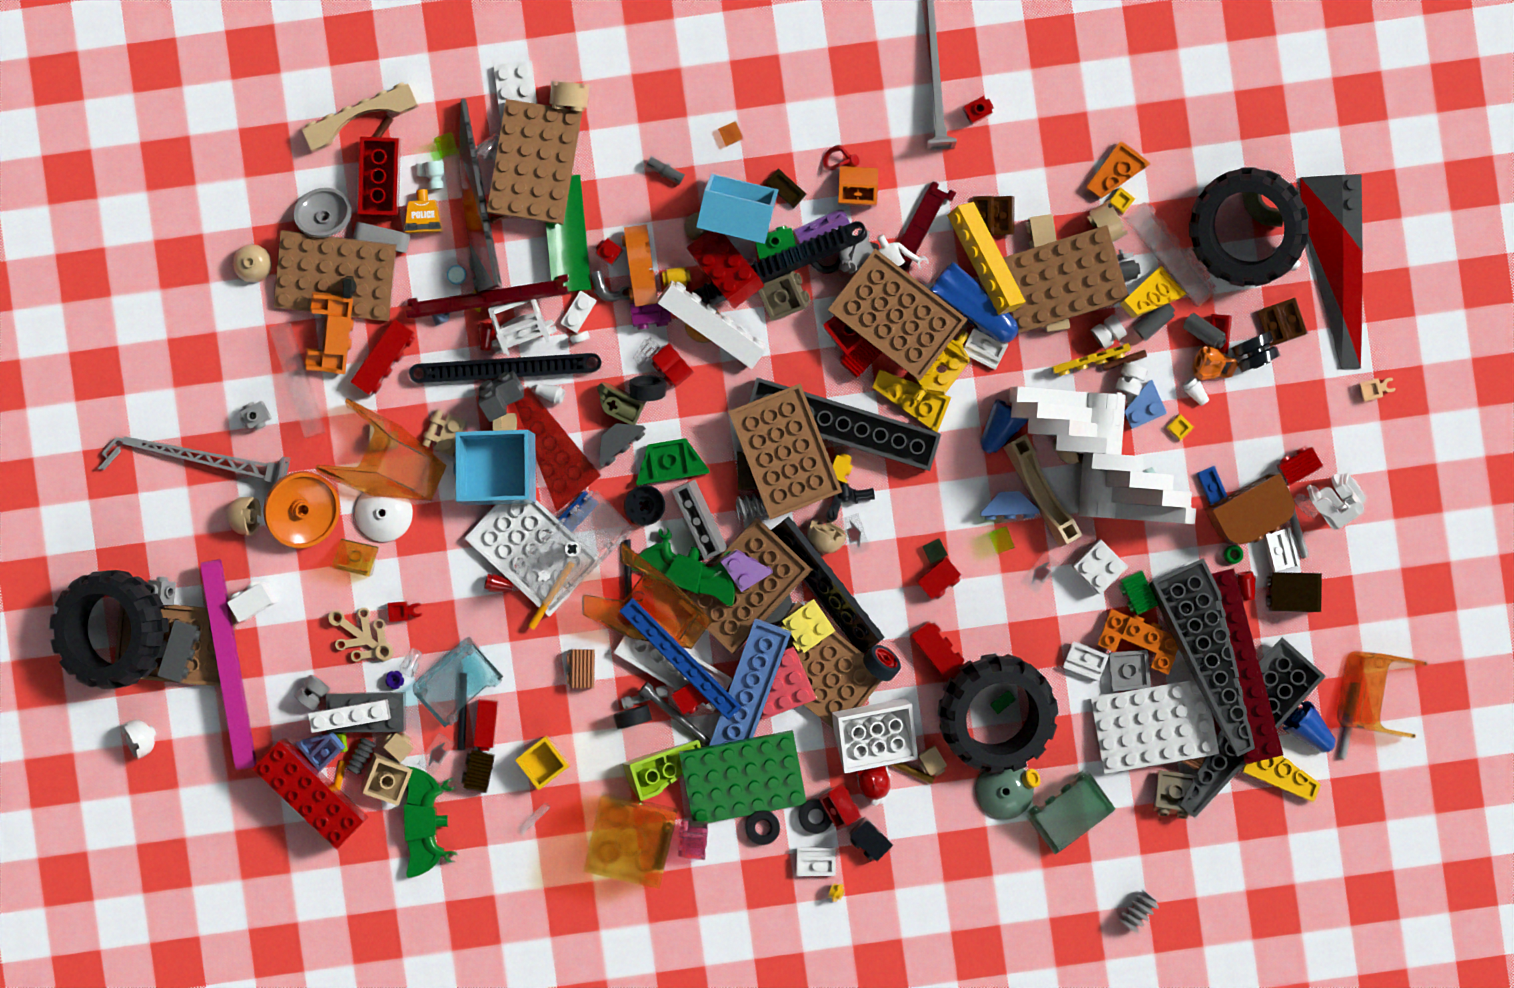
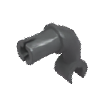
[590,271,630,302]

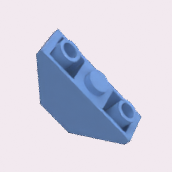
[980,491,1040,520]

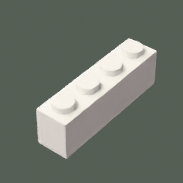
[308,699,391,733]

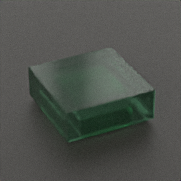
[922,538,948,564]

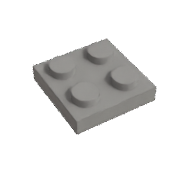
[1109,649,1151,691]

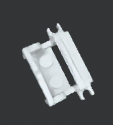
[488,299,557,357]
[1307,472,1366,530]

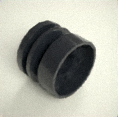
[624,485,665,526]

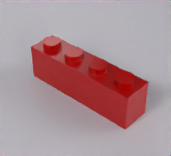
[350,319,415,396]
[910,621,965,681]

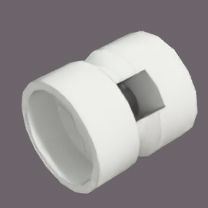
[1091,314,1127,350]
[1115,362,1148,396]

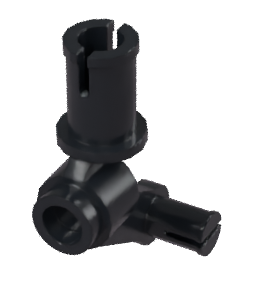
[826,484,875,522]

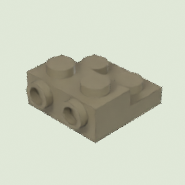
[758,271,810,321]
[1153,770,1196,819]

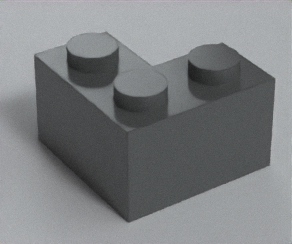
[478,370,524,422]

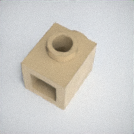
[384,732,415,763]
[918,745,947,776]

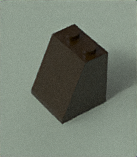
[1266,572,1322,612]

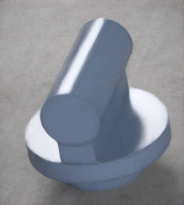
[432,312,450,326]

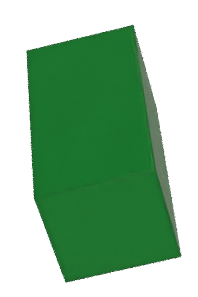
[990,690,1017,714]

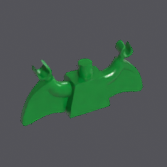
[632,528,735,607]
[404,766,458,878]

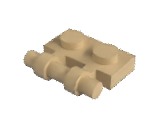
[422,409,467,457]

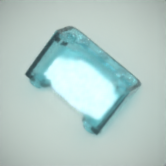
[412,636,503,727]

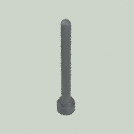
[638,682,711,746]

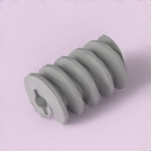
[736,493,767,520]
[1118,889,1159,933]

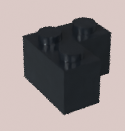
[849,817,893,861]

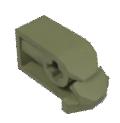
[597,382,646,425]

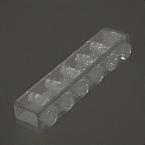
[1125,202,1217,307]
[269,322,326,438]

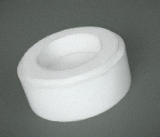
[570,330,590,344]

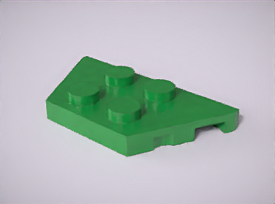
[636,438,710,485]

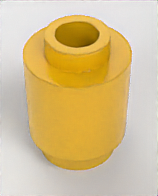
[662,267,691,287]

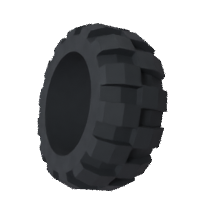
[1189,167,1310,287]
[49,570,169,689]
[937,653,1058,774]

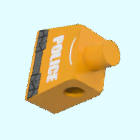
[405,189,443,234]

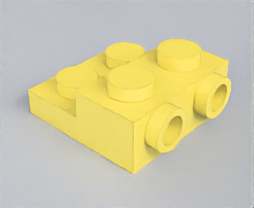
[781,599,836,653]

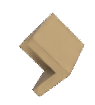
[493,413,517,431]

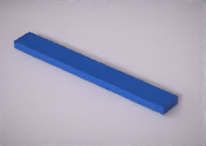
[619,598,742,721]

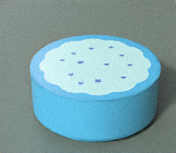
[447,265,467,285]

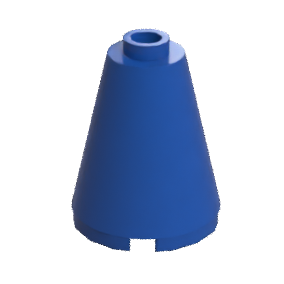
[980,398,1029,454]
[1283,701,1336,753]

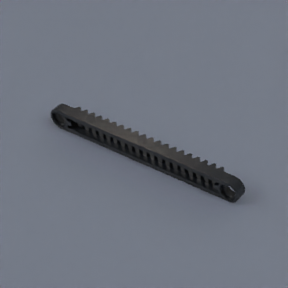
[691,221,868,305]
[409,353,602,383]

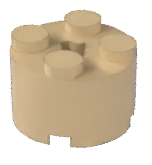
[549,81,590,111]
[1087,200,1128,242]

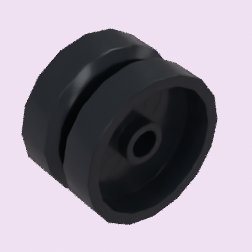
[1231,331,1281,373]

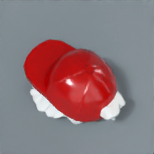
[856,765,891,806]

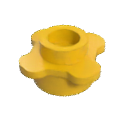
[828,883,845,902]

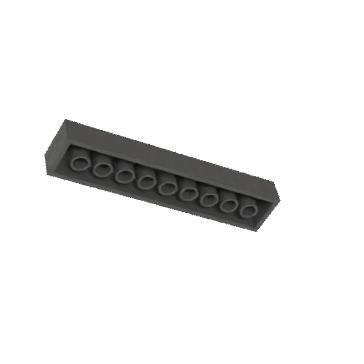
[749,377,941,471]

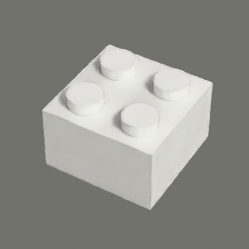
[1072,539,1128,594]
[227,581,278,622]

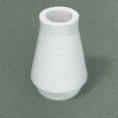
[1183,377,1209,406]
[535,383,565,404]

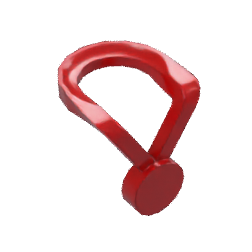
[823,145,860,171]

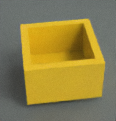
[515,735,570,790]

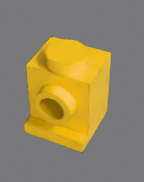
[832,453,853,483]

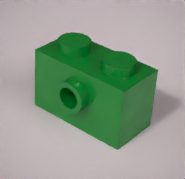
[755,225,796,261]

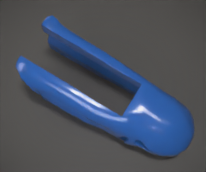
[929,262,1018,343]

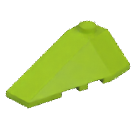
[622,739,701,801]

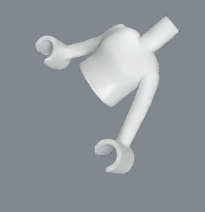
[877,234,929,268]

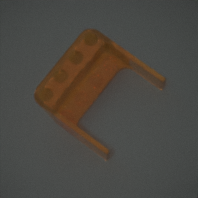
[1337,651,1428,739]

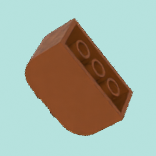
[1204,472,1295,544]

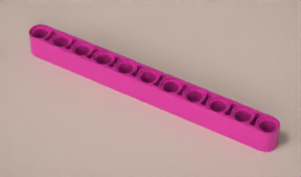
[201,559,257,770]

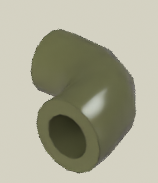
[1242,192,1283,227]

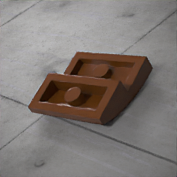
[973,196,1015,235]
[1258,297,1308,347]

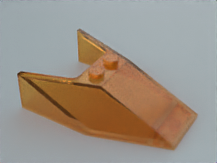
[316,398,447,501]
[582,542,712,649]

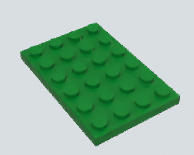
[679,730,807,826]

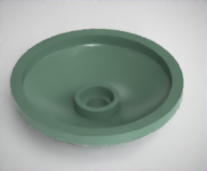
[976,768,1034,819]

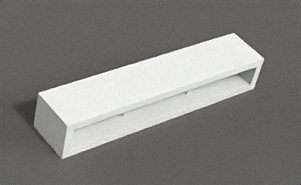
[658,280,766,369]

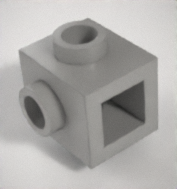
[240,401,272,431]
[148,576,176,605]

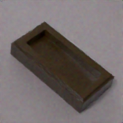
[766,168,807,209]

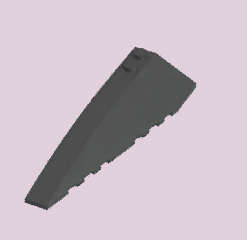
[1180,637,1326,818]

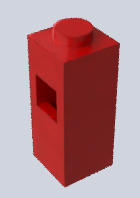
[474,699,499,751]

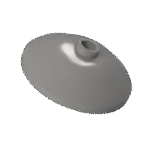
[294,188,352,238]

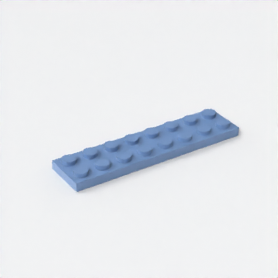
[709,618,792,746]

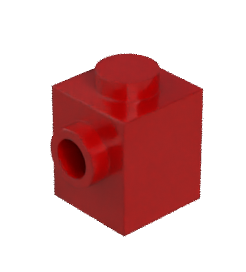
[962,96,994,125]
[596,238,623,266]

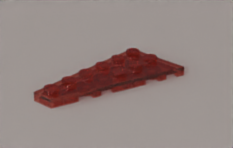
[514,387,602,512]

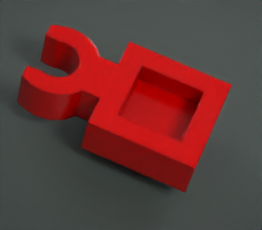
[387,601,422,622]

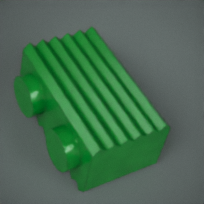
[1118,570,1158,615]

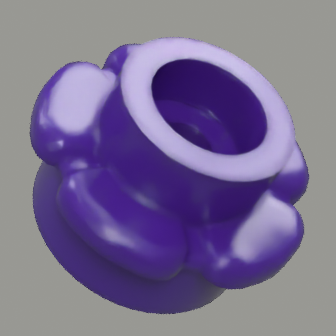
[385,671,404,689]

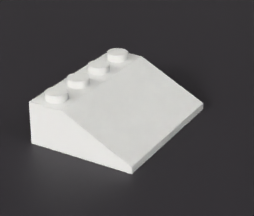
[832,698,918,773]

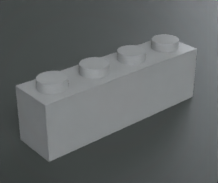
[672,480,727,560]

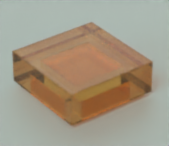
[718,121,744,147]

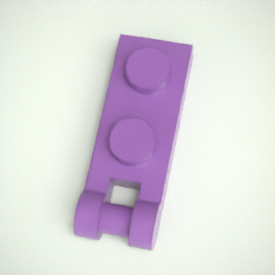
[794,210,850,244]

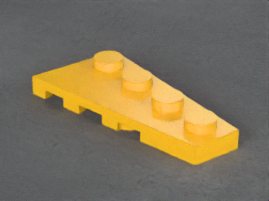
[1120,266,1186,318]
[1051,343,1131,376]
[873,369,951,433]
[1242,756,1321,803]

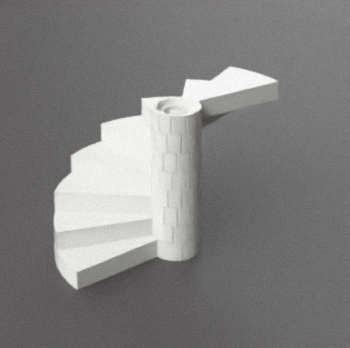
[1009,386,1196,524]

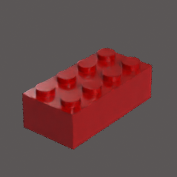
[358,137,401,217]
[686,230,765,309]

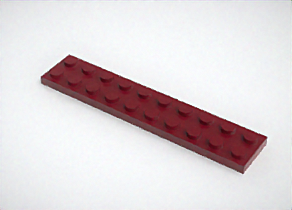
[1212,568,1283,765]

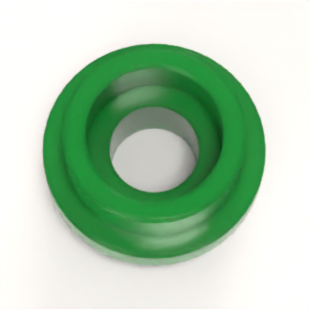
[1224,545,1244,564]

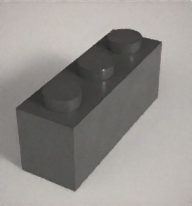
[157,620,201,683]

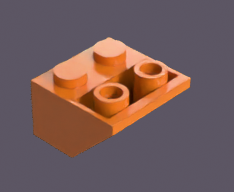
[838,166,878,207]

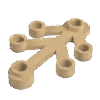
[328,608,393,662]

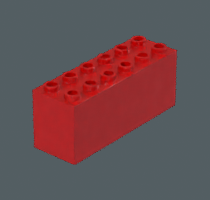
[252,738,369,850]

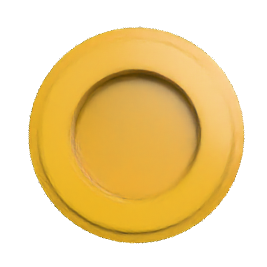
[1022,769,1040,789]

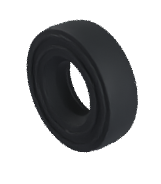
[799,799,832,834]
[745,811,780,845]

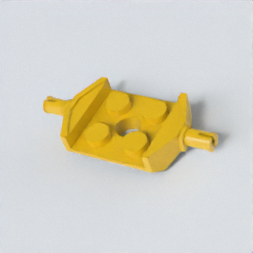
[913,331,970,402]

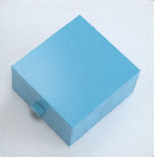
[696,173,778,244]
[453,430,536,505]

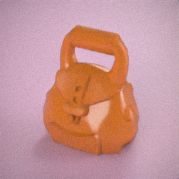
[1192,346,1238,380]

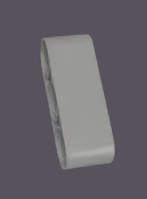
[353,222,411,253]

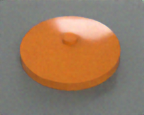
[263,471,340,548]

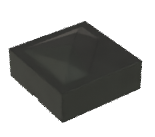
[343,276,356,298]

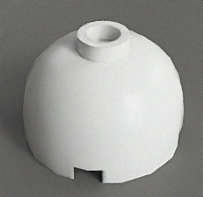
[121,720,157,759]

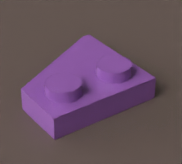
[720,549,773,592]

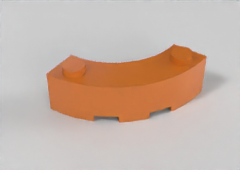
[621,224,658,307]

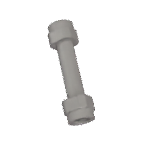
[621,685,668,710]

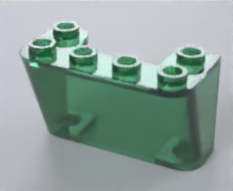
[1026,770,1116,854]

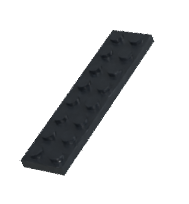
[771,516,885,653]

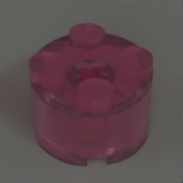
[678,820,708,860]

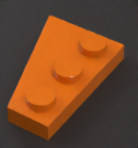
[1086,141,1151,199]

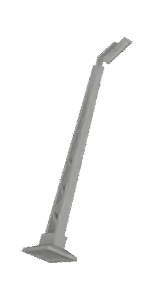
[926,0,957,150]
[98,436,291,484]

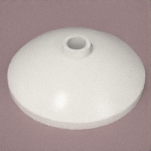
[355,484,413,542]

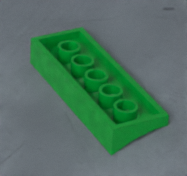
[546,175,592,292]

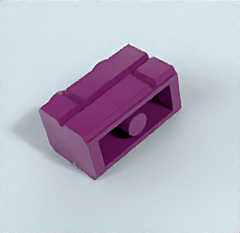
[630,303,672,330]

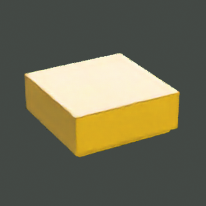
[1109,187,1135,214]
[1166,414,1194,441]

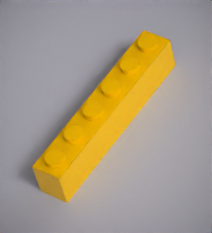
[947,202,1026,315]

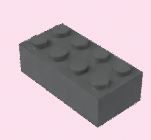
[326,692,406,733]

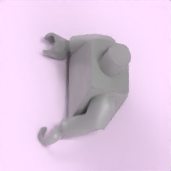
[838,230,879,275]

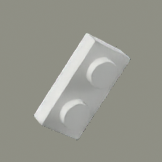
[561,290,597,333]

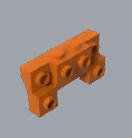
[305,292,354,374]
[1096,609,1179,675]

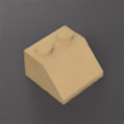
[360,753,413,806]

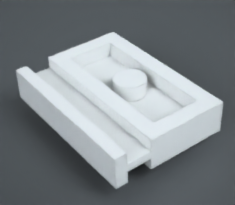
[964,327,1008,370]
[1263,528,1300,572]
[1063,641,1109,681]
[797,847,836,876]

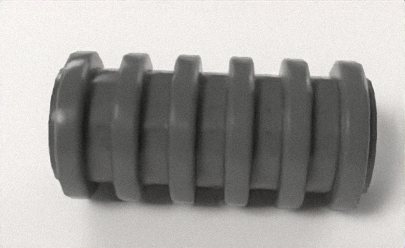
[346,738,376,775]

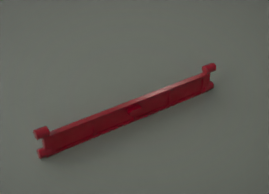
[899,181,956,272]
[406,274,569,318]

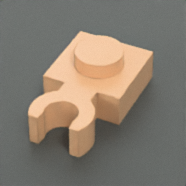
[1359,378,1396,402]

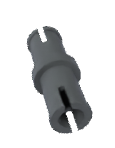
[646,156,685,185]

